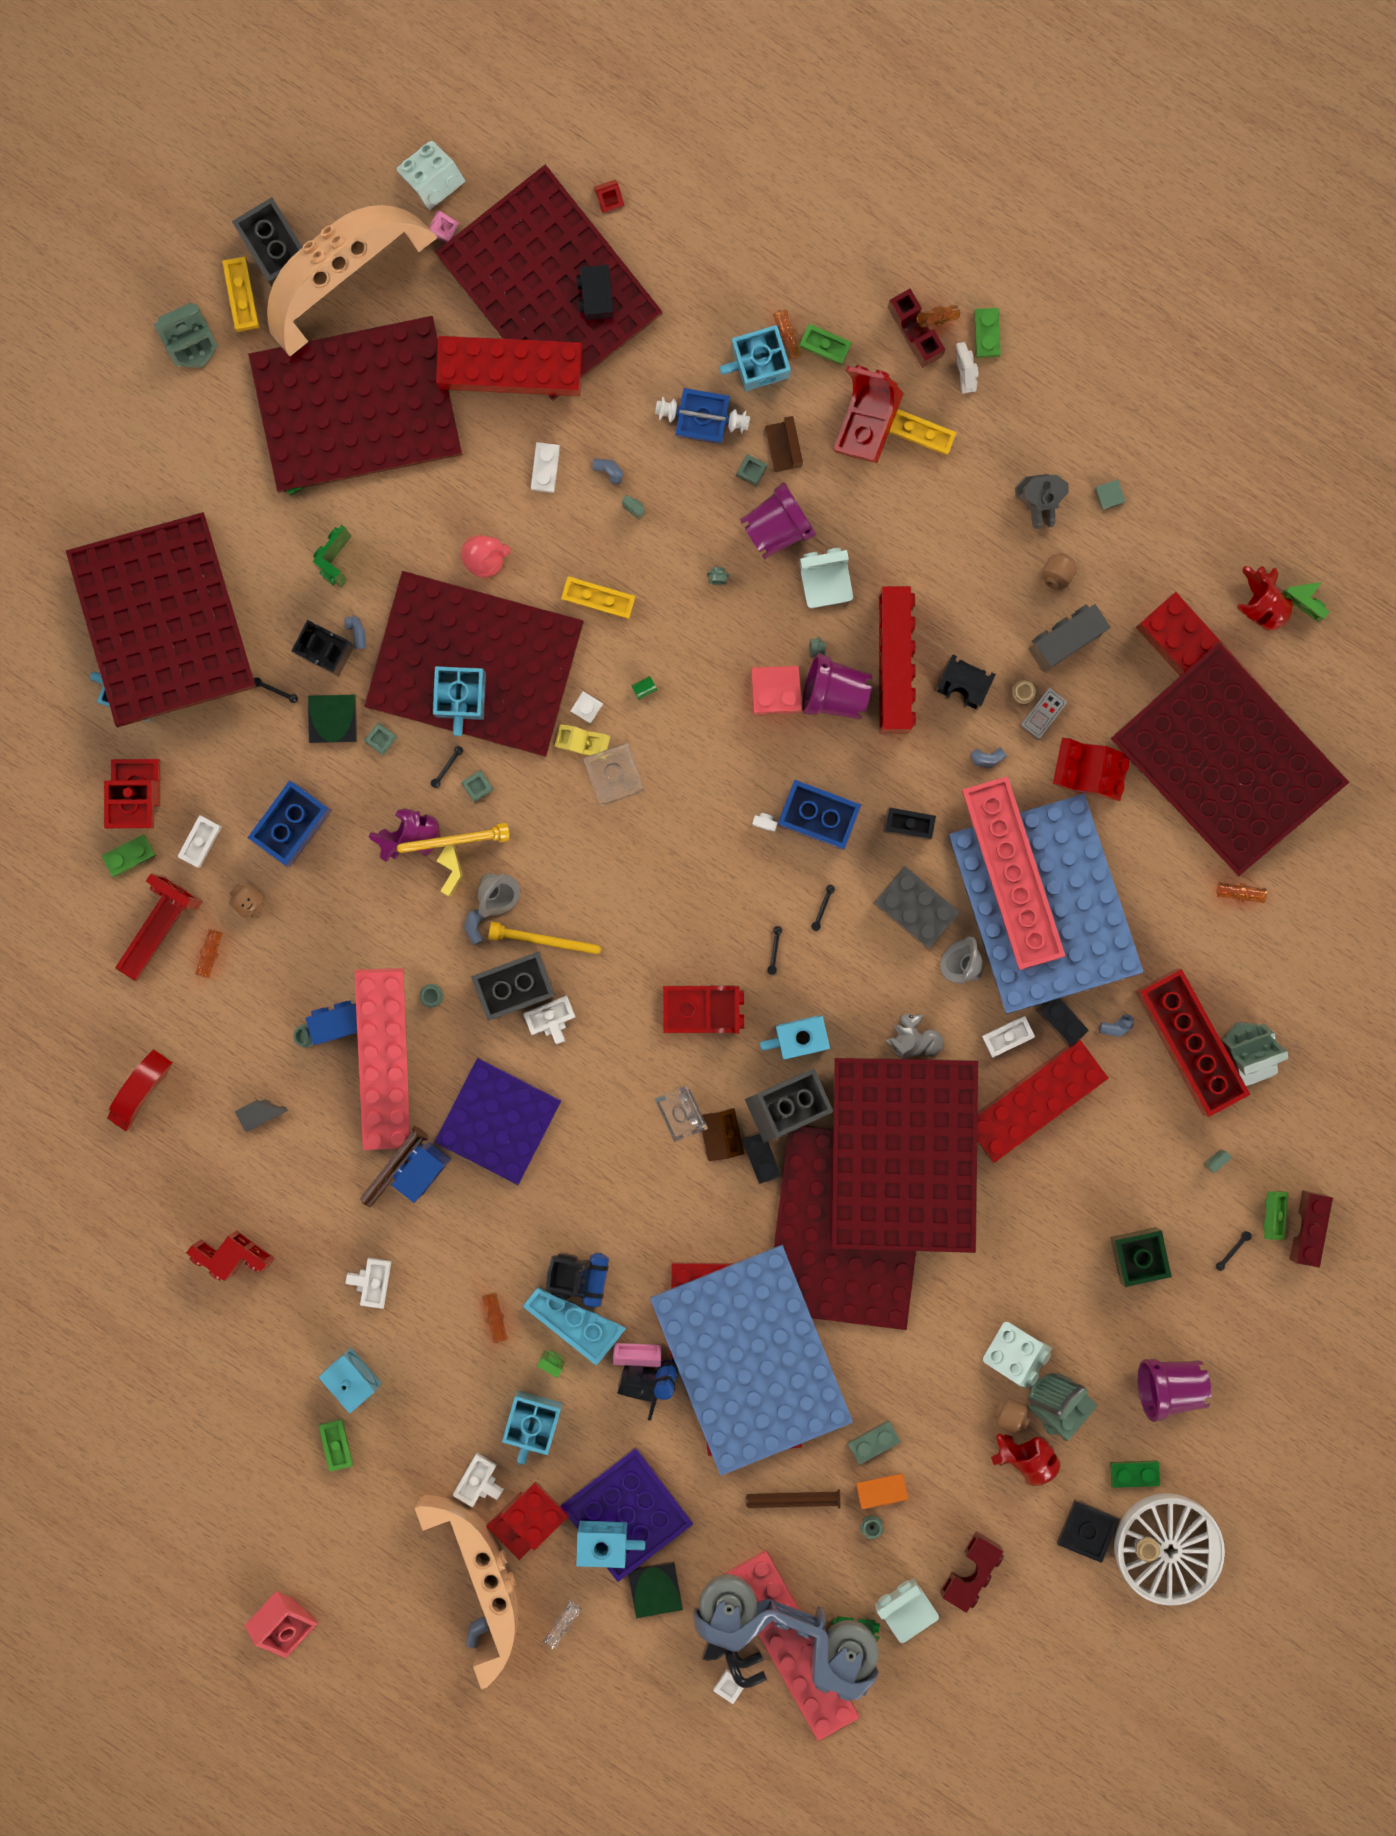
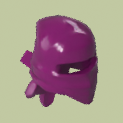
[368,808,440,862]

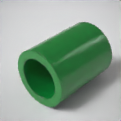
[631,676,657,700]

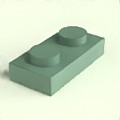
[848,1420,901,1465]

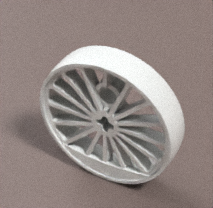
[1114,1493,1225,1605]

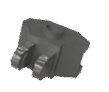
[1015,474,1069,529]

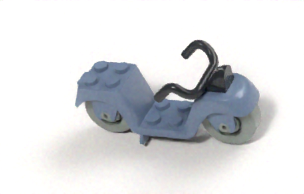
[693,1574,879,1701]

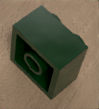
[1110,1227,1172,1287]

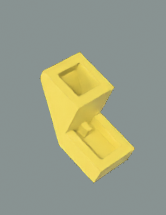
[554,724,611,759]
[437,845,463,897]

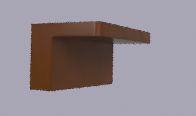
[765,416,803,472]
[699,1108,744,1161]

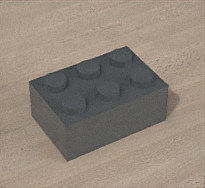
[232,197,303,287]
[1029,604,1111,672]
[873,866,960,949]
[471,951,556,1021]
[745,1069,834,1143]

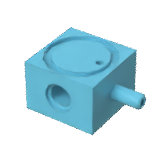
[719,325,791,392]
[433,667,486,736]
[760,1015,830,1060]
[318,1348,381,1414]
[502,1390,563,1465]
[576,1521,645,1568]

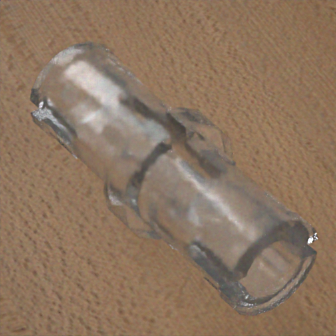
[543,1600,582,1650]

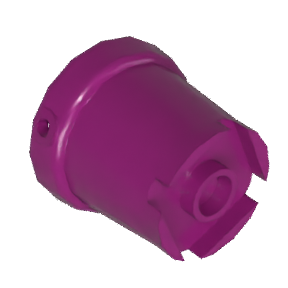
[740,483,816,560]
[802,653,872,720]
[1138,1359,1211,1422]

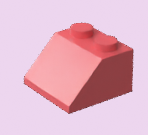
[751,666,801,715]
[245,1591,318,1658]

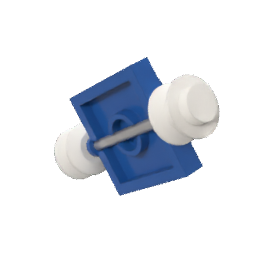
[655,388,750,444]

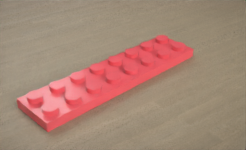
[962,776,1065,971]
[355,968,410,1150]
[725,1550,859,1741]

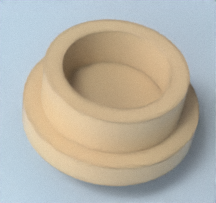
[1012,680,1036,704]
[1136,1537,1160,1562]

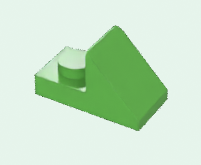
[1282,582,1330,622]

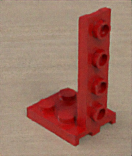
[115,873,203,981]

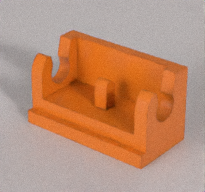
[856,1473,908,1509]

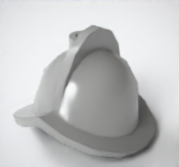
[477,873,520,917]
[940,937,983,984]

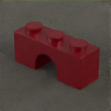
[887,288,946,368]
[1289,1190,1333,1268]
[940,1531,1004,1613]

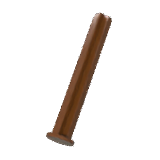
[360,1126,429,1207]
[746,1489,841,1509]

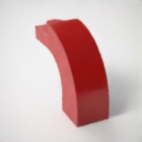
[107,1049,173,1131]

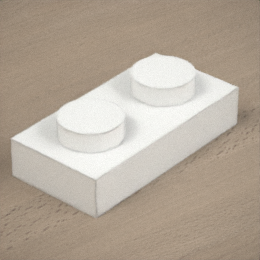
[531,442,560,493]
[177,815,222,868]
[981,1016,1035,1058]

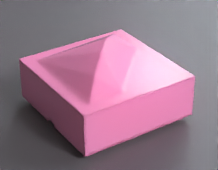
[429,211,459,243]

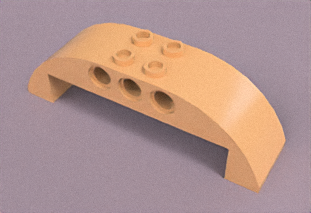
[267,205,437,356]
[414,1495,519,1689]

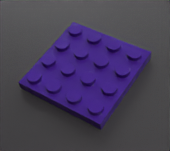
[434,1058,562,1185]
[560,1447,693,1582]

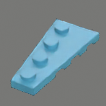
[523,1287,626,1366]

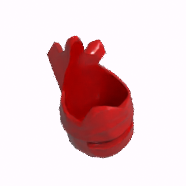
[1237,566,1293,631]
[991,1433,1061,1486]

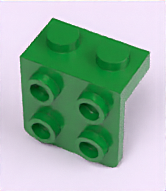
[312,525,351,587]

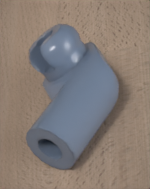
[593,458,624,484]
[345,615,366,649]
[970,747,1007,768]
[464,909,484,946]
[1099,1014,1134,1037]
[466,1617,490,1648]

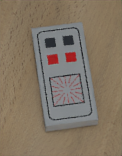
[1020,688,1068,740]

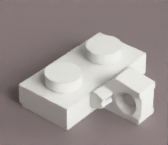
[956,342,978,394]
[523,995,576,1045]
[345,1257,392,1309]
[453,1453,504,1508]

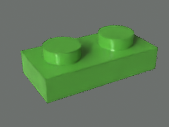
[974,308,1001,358]
[799,324,852,366]
[102,834,156,877]
[1263,1191,1288,1240]
[537,1350,565,1378]
[318,1418,353,1472]

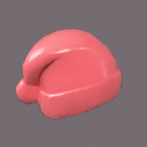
[461,535,511,578]

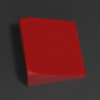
[594,180,625,213]

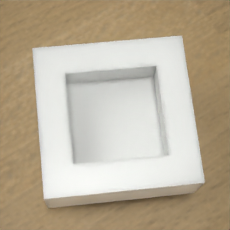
[571,691,603,724]
[752,813,778,832]
[713,1668,744,1704]

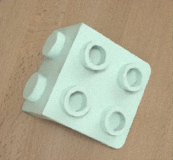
[397,141,466,211]
[799,548,853,609]
[983,1322,1052,1389]
[875,1578,939,1643]

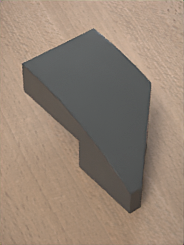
[235,1099,288,1132]

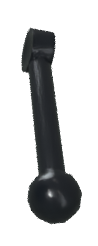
[254,678,298,703]
[431,746,463,788]
[811,884,835,931]
[767,926,782,975]
[1216,1231,1252,1271]

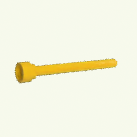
[397,823,510,853]
[488,921,602,954]

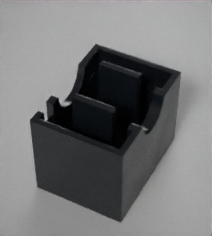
[291,620,355,677]
[934,655,996,710]

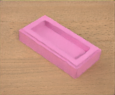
[613,1343,662,1367]

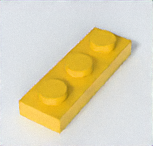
[222,256,260,332]
[889,409,957,456]
[561,576,636,620]

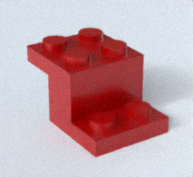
[1052,737,1130,801]
[104,759,160,829]
[186,1231,275,1281]
[486,1481,569,1560]

